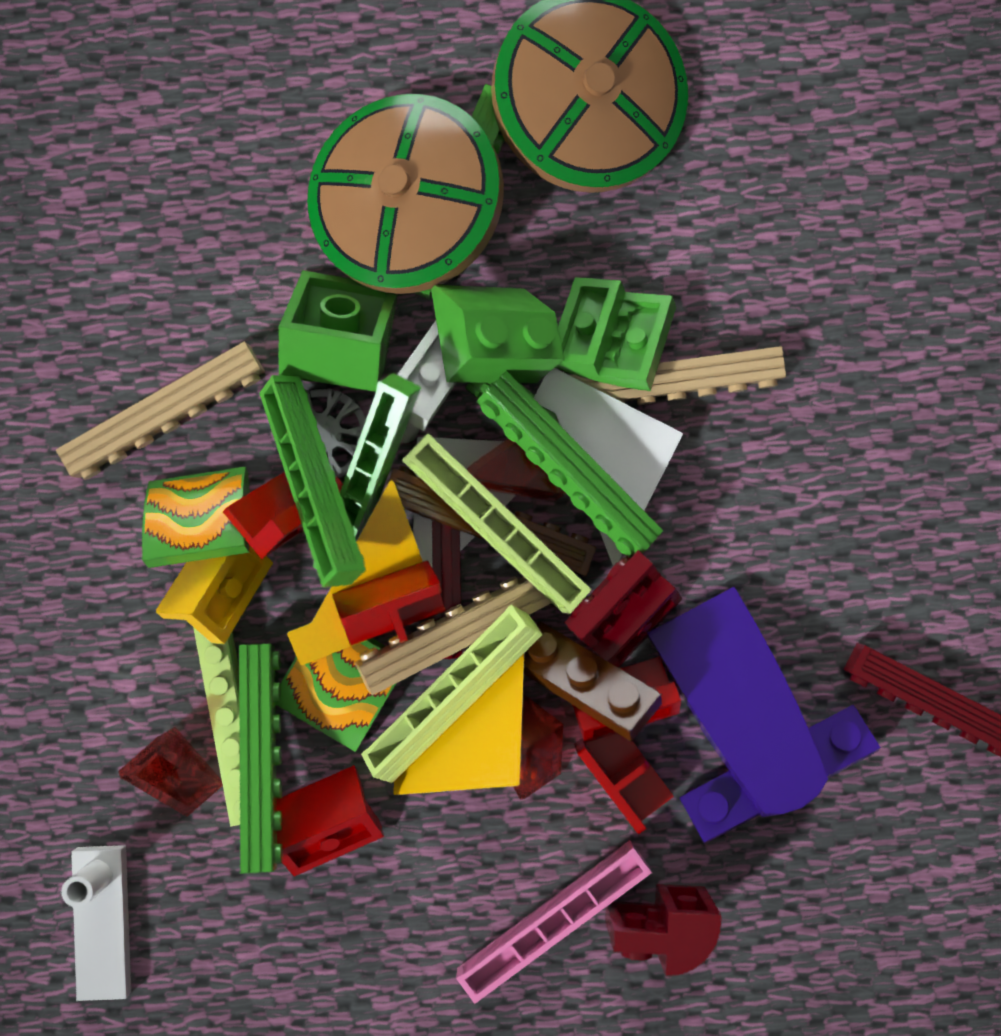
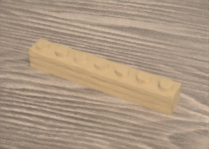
[56,341,265,480]
[570,346,786,405]
[354,577,551,695]

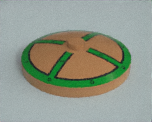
[491,0,688,193]
[307,94,504,294]

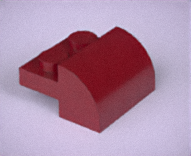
[564,551,683,668]
[605,884,721,976]

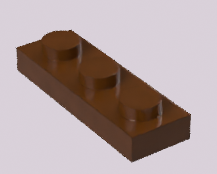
[524,621,662,742]

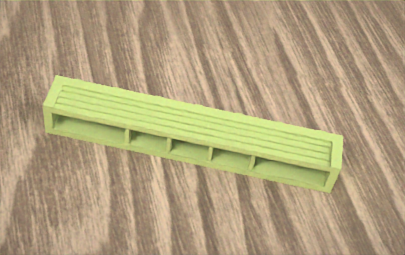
[402,434,591,614]
[361,604,543,783]
[193,627,240,827]

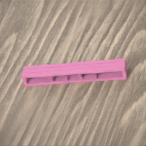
[456,840,652,1004]

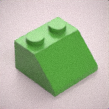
[279,270,398,392]
[431,285,564,383]

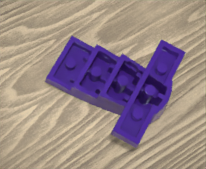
[647,587,881,845]

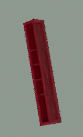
[843,643,1001,757]

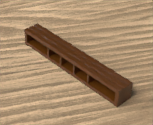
[379,465,597,576]

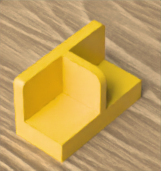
[156,545,273,644]

